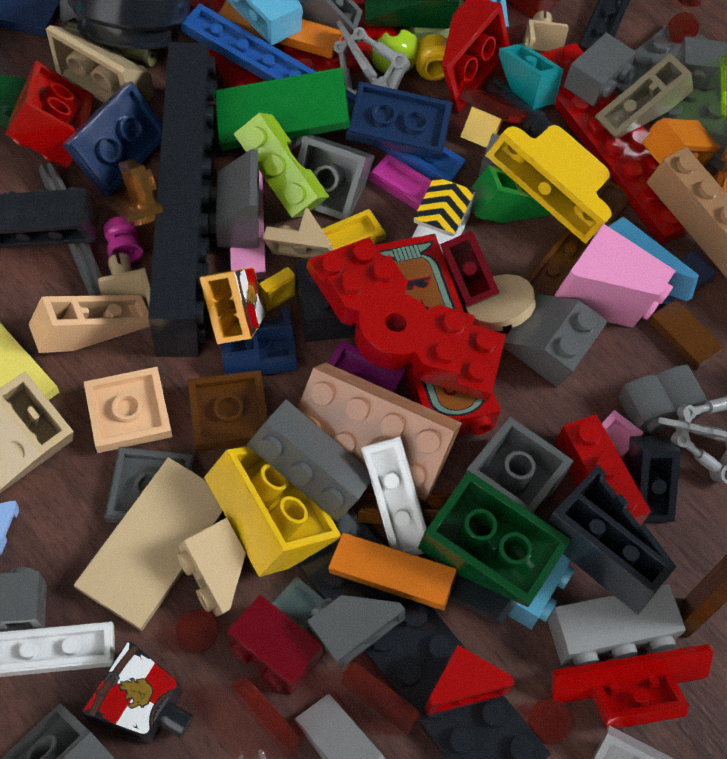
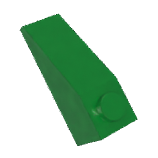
[470,166,552,223]

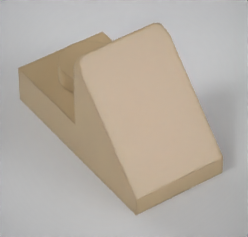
[263,208,334,259]

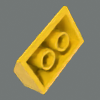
[204,446,342,577]

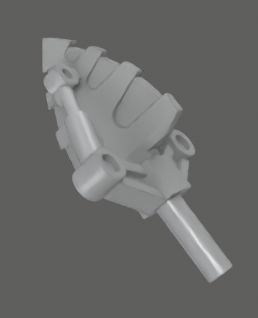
[334,20,410,95]
[658,395,727,484]

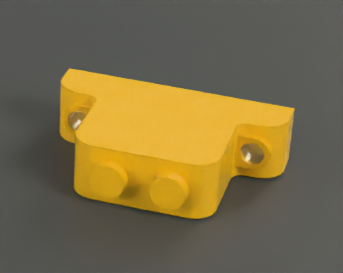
[485,125,611,244]

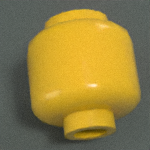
[415,34,447,81]

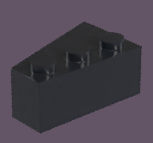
[548,464,677,615]

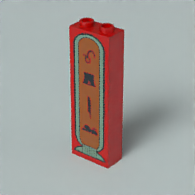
[375,233,501,438]

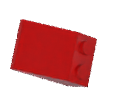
[442,0,510,113]
[6,60,93,168]

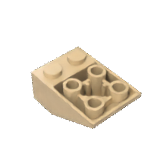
[0,371,74,493]

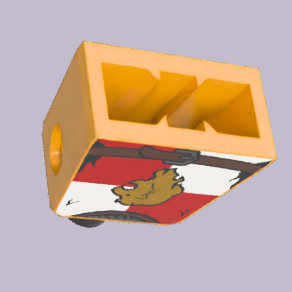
[199,267,265,344]

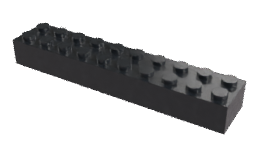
[148,42,218,357]

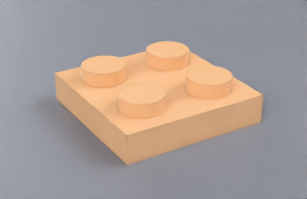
[84,367,172,453]

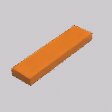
[218,1,343,59]

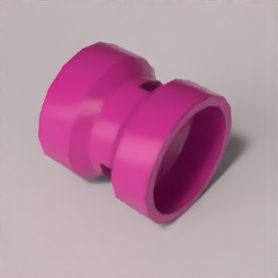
[104,216,143,264]

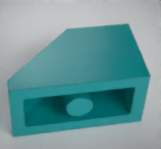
[498,43,564,110]

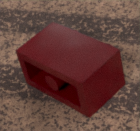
[227,594,323,695]

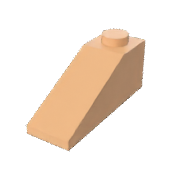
[29,295,150,353]

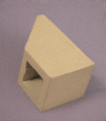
[177,518,246,617]

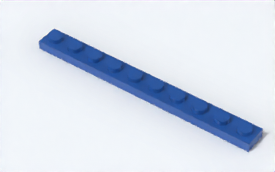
[181,3,466,182]

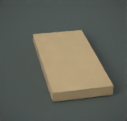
[74,457,224,631]

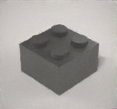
[464,417,574,515]

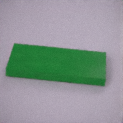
[216,68,350,150]

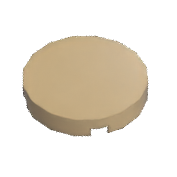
[466,274,536,331]

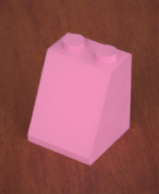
[554,224,675,328]

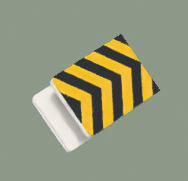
[412,176,475,253]

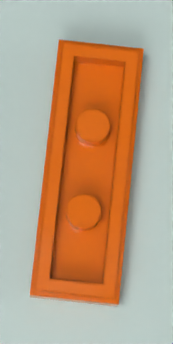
[328,533,457,611]

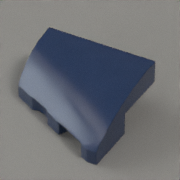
[221,306,298,375]

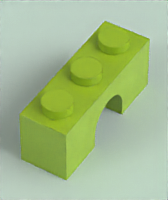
[234,113,329,218]

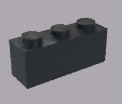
[0,187,100,248]

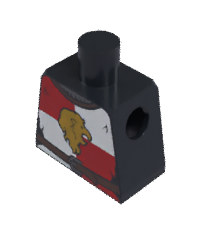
[81,641,194,745]

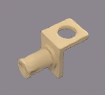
[523,11,569,51]
[98,253,150,307]

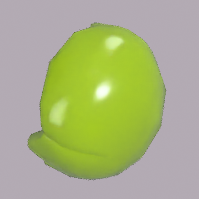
[370,29,419,74]

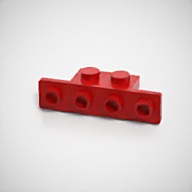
[551,644,713,729]

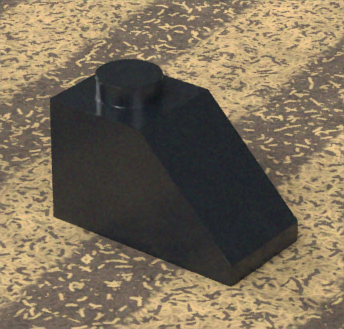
[627,436,681,523]

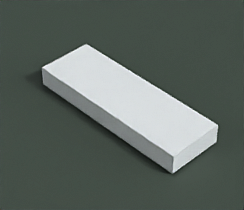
[362,436,427,556]
[0,622,115,677]

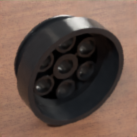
[68,0,191,49]

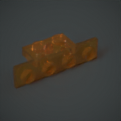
[104,159,163,225]

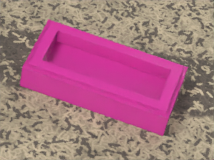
[368,154,432,210]

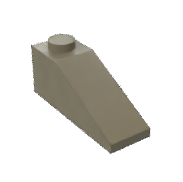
[595,53,693,139]

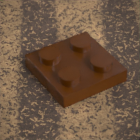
[187,370,268,452]

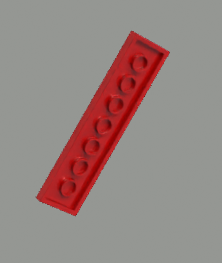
[539,43,689,245]

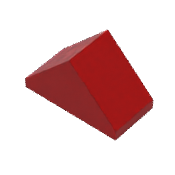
[425,645,514,716]

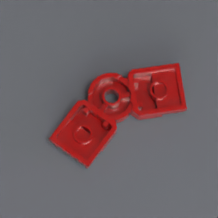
[306,237,506,401]

